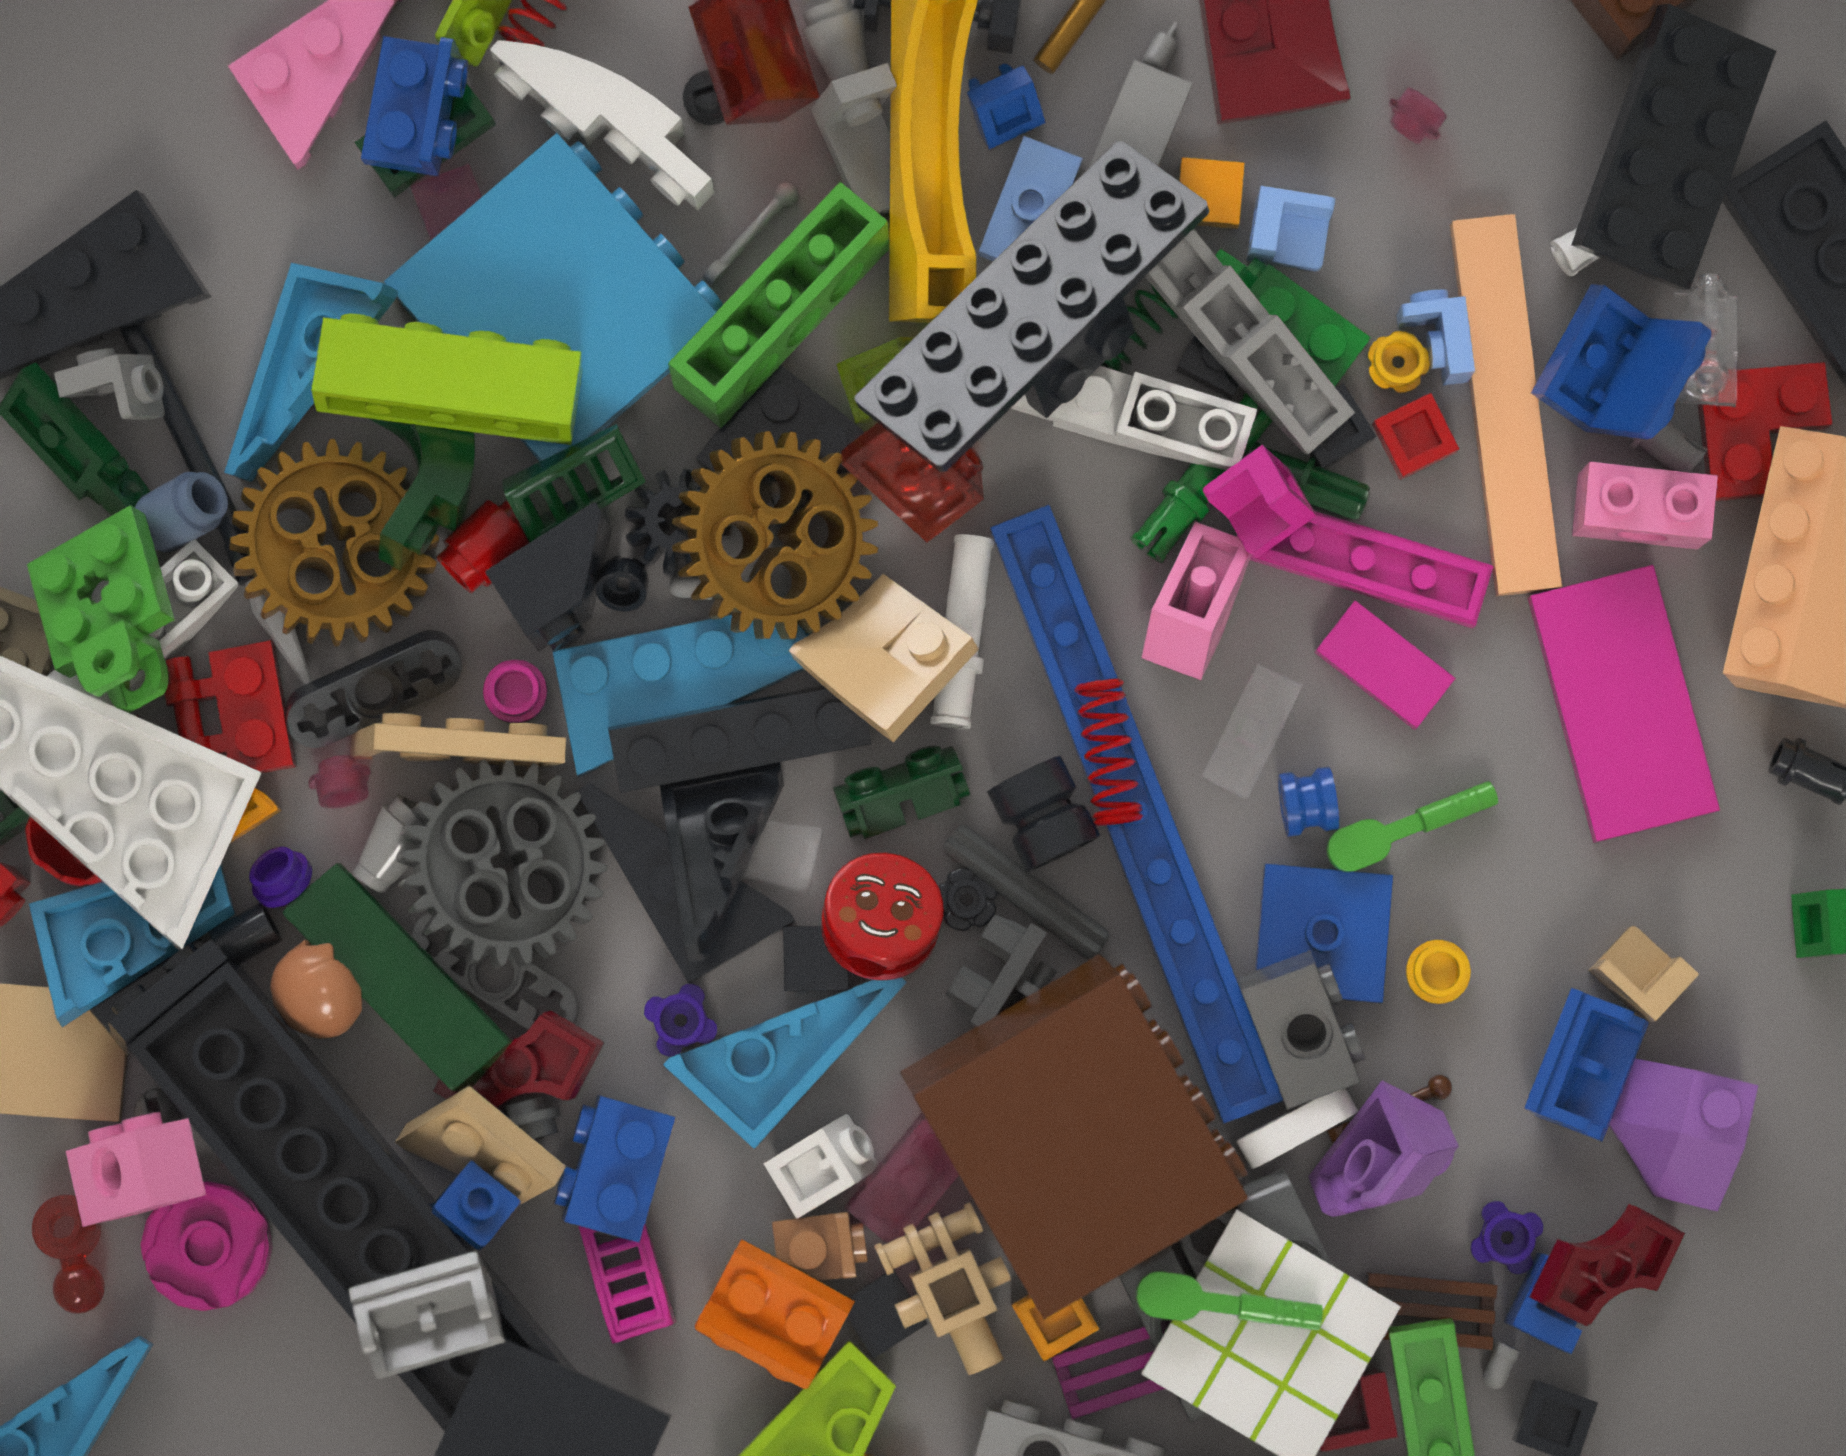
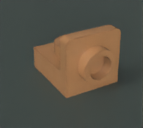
[772,1211,868,1281]

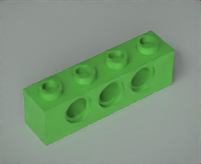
[668,182,889,428]

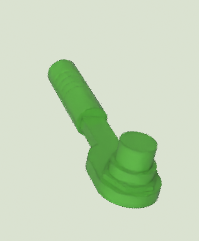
[1326,781,1498,872]
[1136,1271,1323,1331]

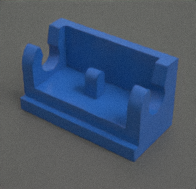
[1524,988,1649,1142]

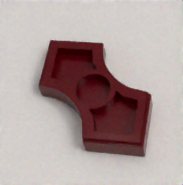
[433,1010,605,1111]
[1529,1204,1685,1327]

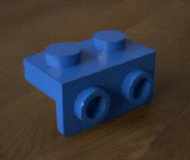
[554,1095,675,1243]

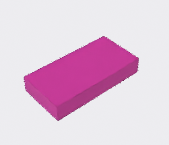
[1314,601,1456,730]

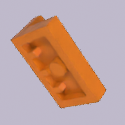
[694,1239,855,1389]

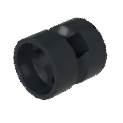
[987,755,1101,873]

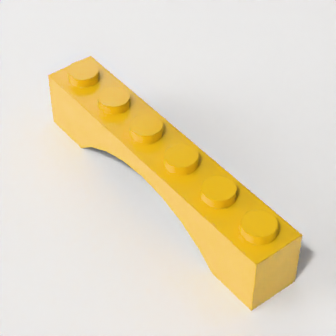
[889,0,978,323]

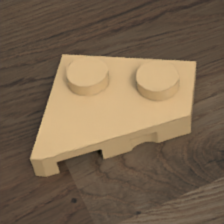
[395,1086,566,1204]

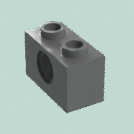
[1238,950,1365,1109]

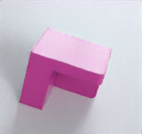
[1202,445,1316,558]

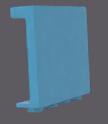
[384,133,724,480]

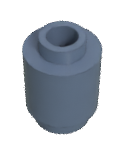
[135,472,228,552]

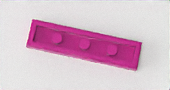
[1236,511,1494,629]

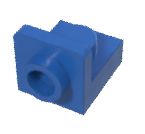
[432,1160,521,1250]

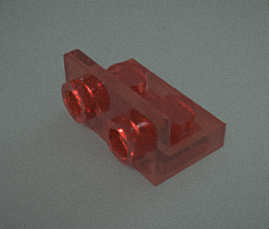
[841,423,984,543]

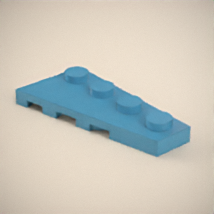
[552,615,809,777]

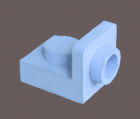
[1396,289,1475,385]

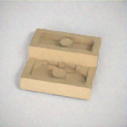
[0,984,127,1122]

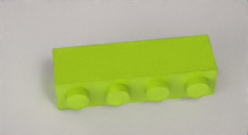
[311,313,582,445]

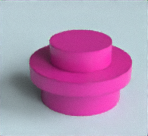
[483,659,548,723]

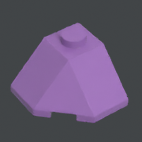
[1609,1058,1759,1212]
[1308,1080,1459,1217]

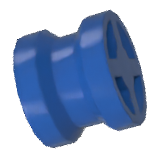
[1278,767,1339,837]

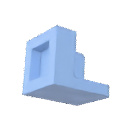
[1246,186,1335,272]

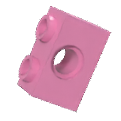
[1572,462,1718,550]
[66,1112,206,1227]

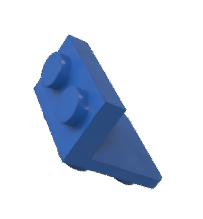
[1531,284,1712,439]

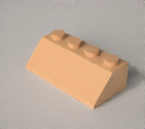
[1723,426,1846,708]

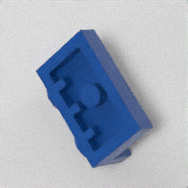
[361,36,468,176]

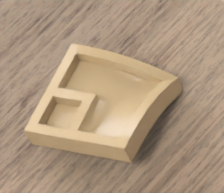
[788,574,979,743]

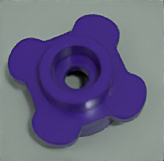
[644,984,717,1057]
[1470,1201,1543,1274]

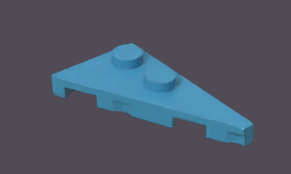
[224,263,398,482]
[663,977,907,1149]
[0,1336,154,1456]

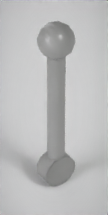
[703,182,799,286]

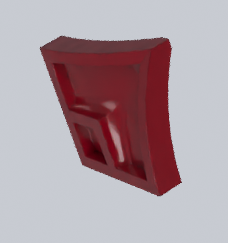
[1199,0,1351,124]

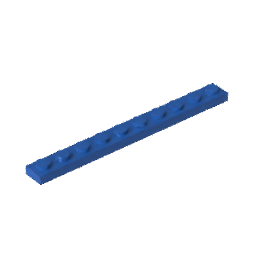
[990,505,1284,1124]

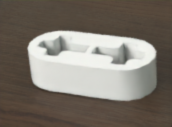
[1236,1088,1358,1169]

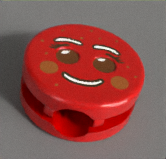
[821,853,944,980]

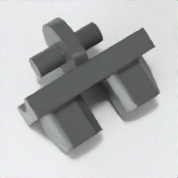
[945,915,1057,1027]

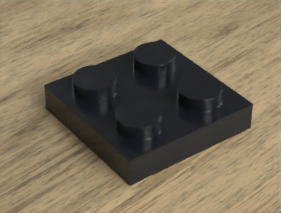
[696,365,874,528]

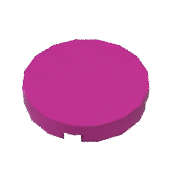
[140,1181,273,1311]

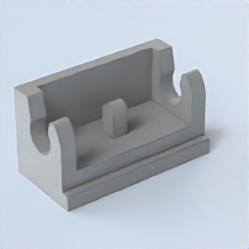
[349,1251,505,1380]

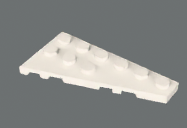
[0,656,262,950]

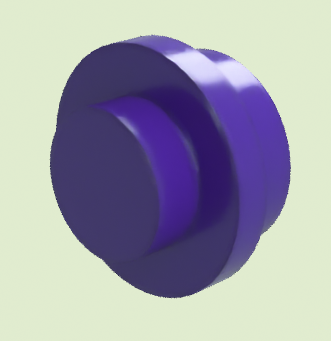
[249,846,313,908]

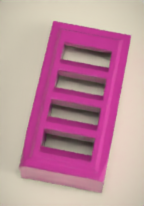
[578,1221,676,1344]

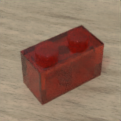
[688,0,820,125]

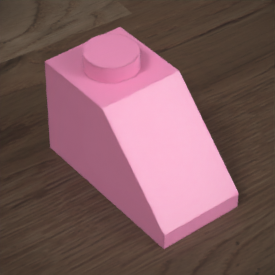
[1142,522,1251,680]

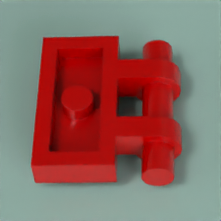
[165,640,297,774]

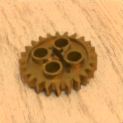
[672,431,878,639]
[229,439,439,647]

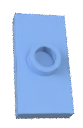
[978,136,1082,261]

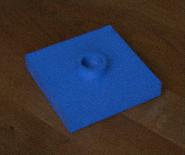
[1255,864,1393,1004]

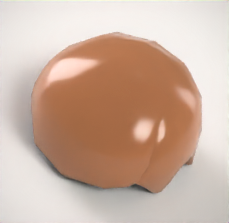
[270,939,362,1039]

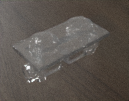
[1673,273,1737,407]

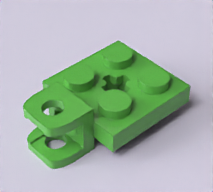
[27,505,175,713]

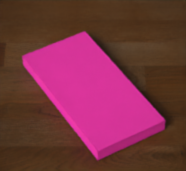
[1527,565,1720,843]

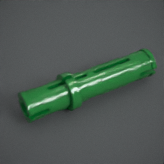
[1131,392,1273,563]

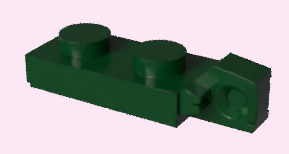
[0,362,150,516]

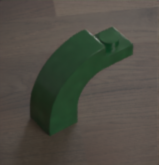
[367,418,475,571]

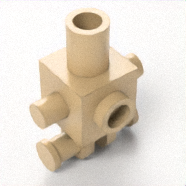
[874,1202,1011,1375]

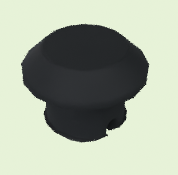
[683,69,739,125]

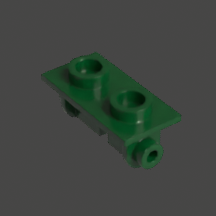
[833,745,971,840]

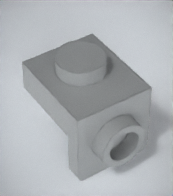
[54,348,165,420]

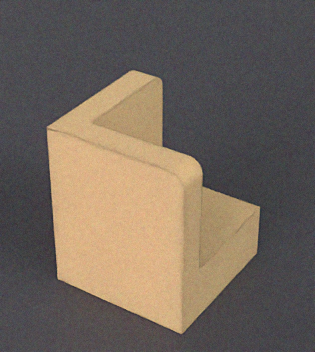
[1588,926,1699,1022]

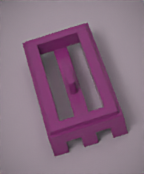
[1051,1319,1172,1419]

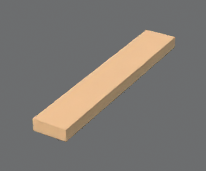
[1450,214,1562,597]

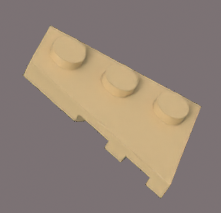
[350,713,566,768]

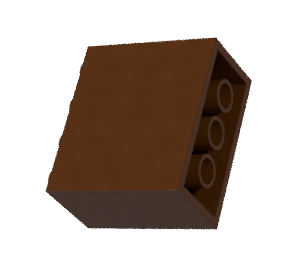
[899,954,1249,1320]

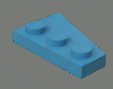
[29,862,235,1028]

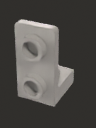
[811,63,897,215]

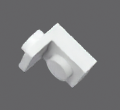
[764,1114,879,1219]

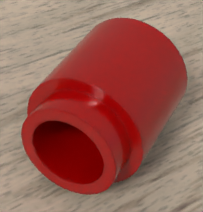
[436,500,530,594]

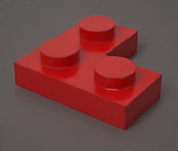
[1695,362,1832,501]

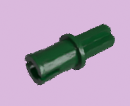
[1250,441,1370,520]

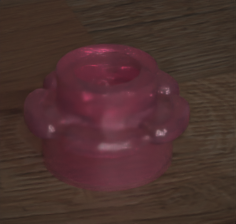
[1388,87,1447,144]
[308,755,371,808]

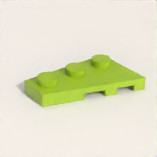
[738,1339,896,1456]

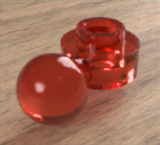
[32,1195,105,1314]

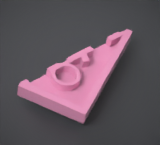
[228,0,402,170]

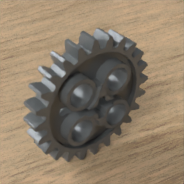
[396,760,607,969]

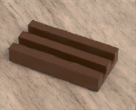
[1365,1272,1498,1350]

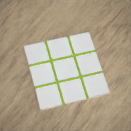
[1141,1209,1401,1456]

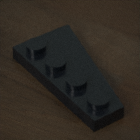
[0,190,211,379]

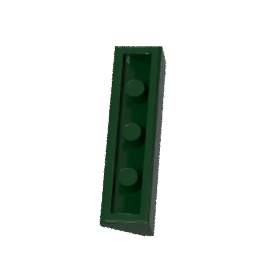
[282,863,512,1091]

